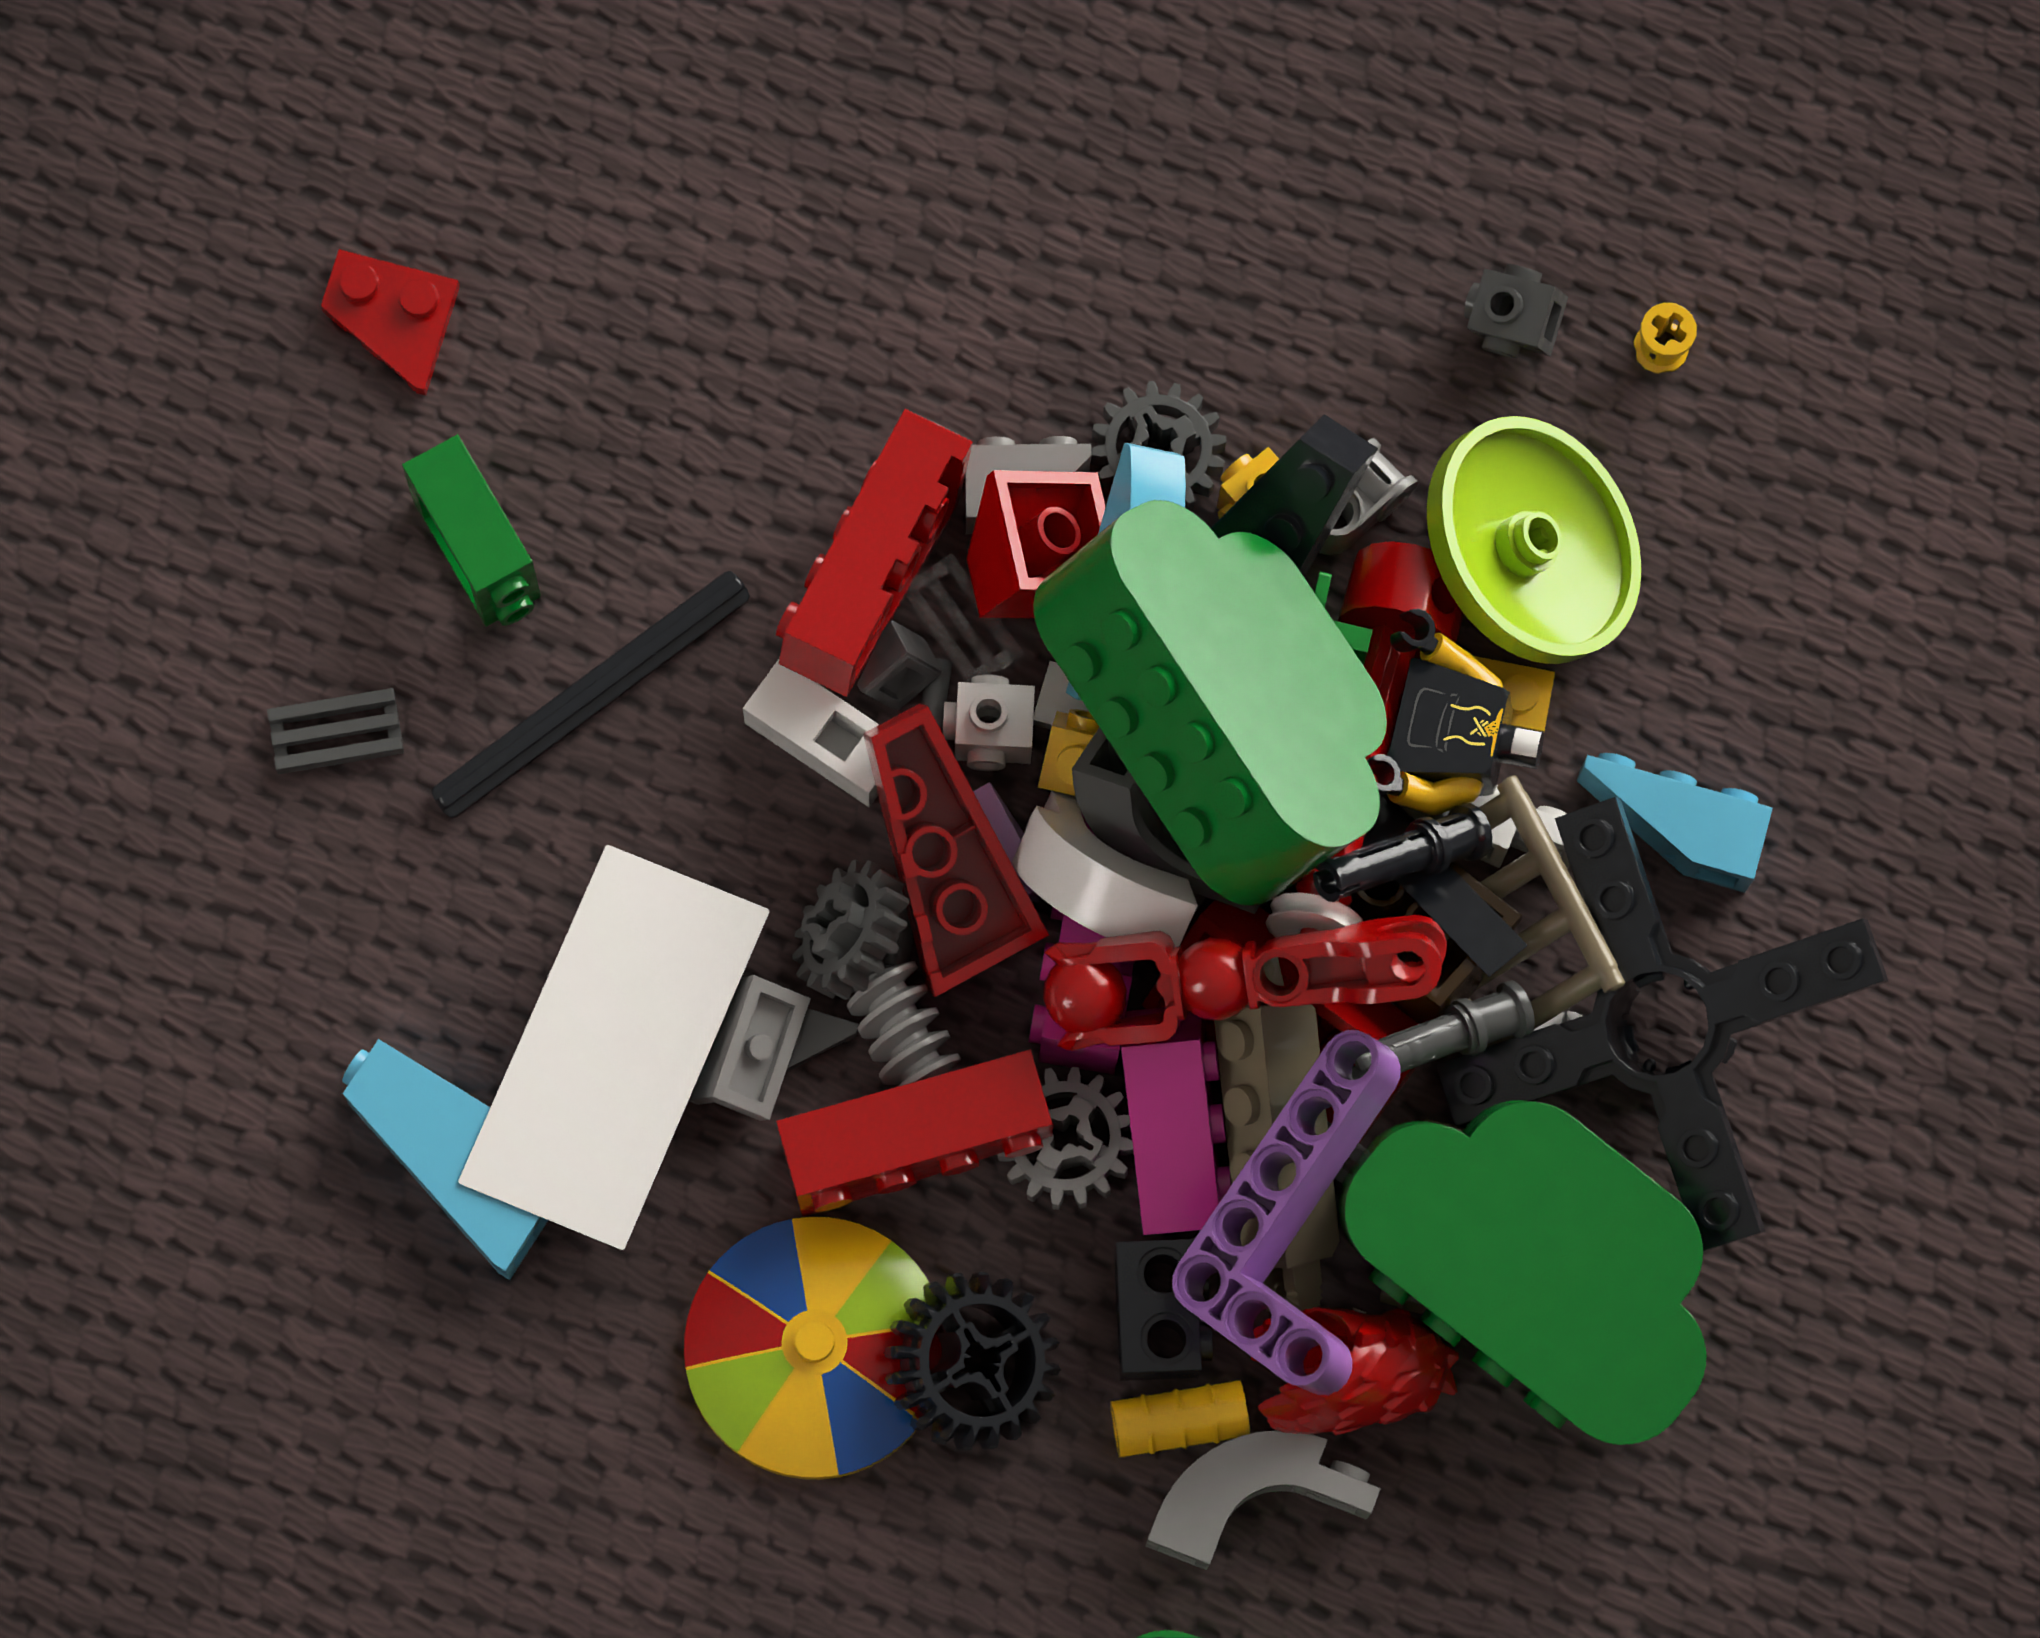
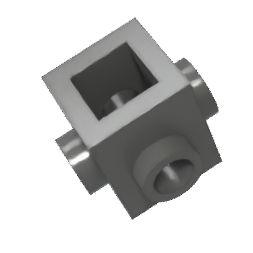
[1464,264,1568,358]

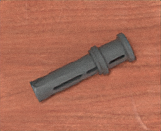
[1352,980,1535,1080]

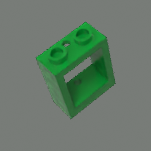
[402,434,541,627]

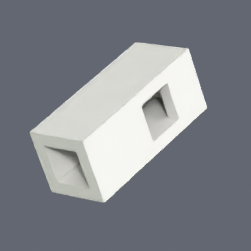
[743,659,879,807]

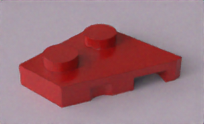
[321,249,460,396]

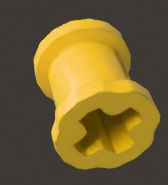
[1634,303,1697,374]

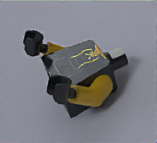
[1367,609,1544,816]

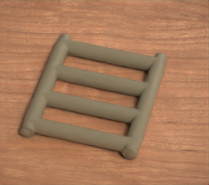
[1468,775,1626,1047]

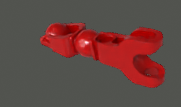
[1043,915,1447,1051]

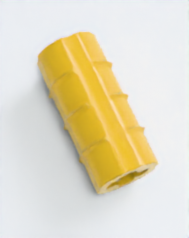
[1110,1380,1250,1457]

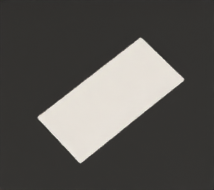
[458,845,769,1250]

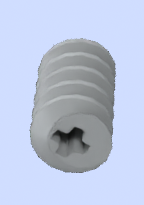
[847,961,961,1087]

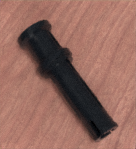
[1313,803,1493,902]

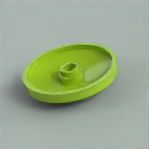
[1427,416,1641,664]

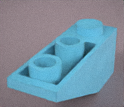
[1577,753,1773,893]

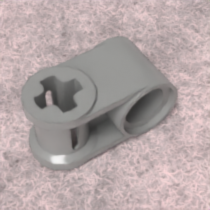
[1319,438,1418,555]

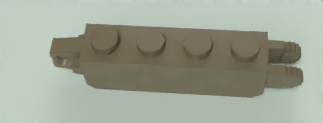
[1214,957,1340,1312]

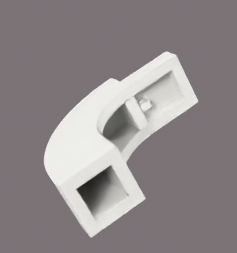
[1012,791,1198,947]

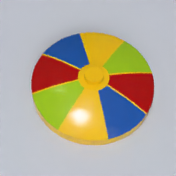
[684,1217,942,1480]

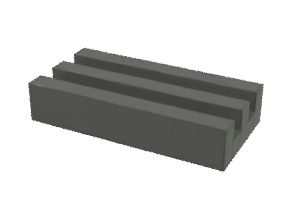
[267,688,404,775]

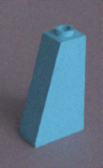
[342,1039,548,1280]

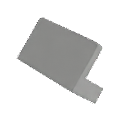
[688,975,811,1121]

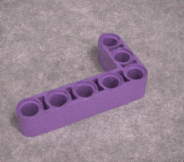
[1172,1030,1401,1395]

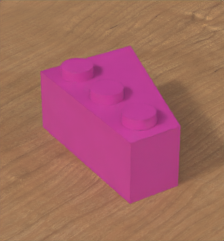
[1121,1007,1231,1235]

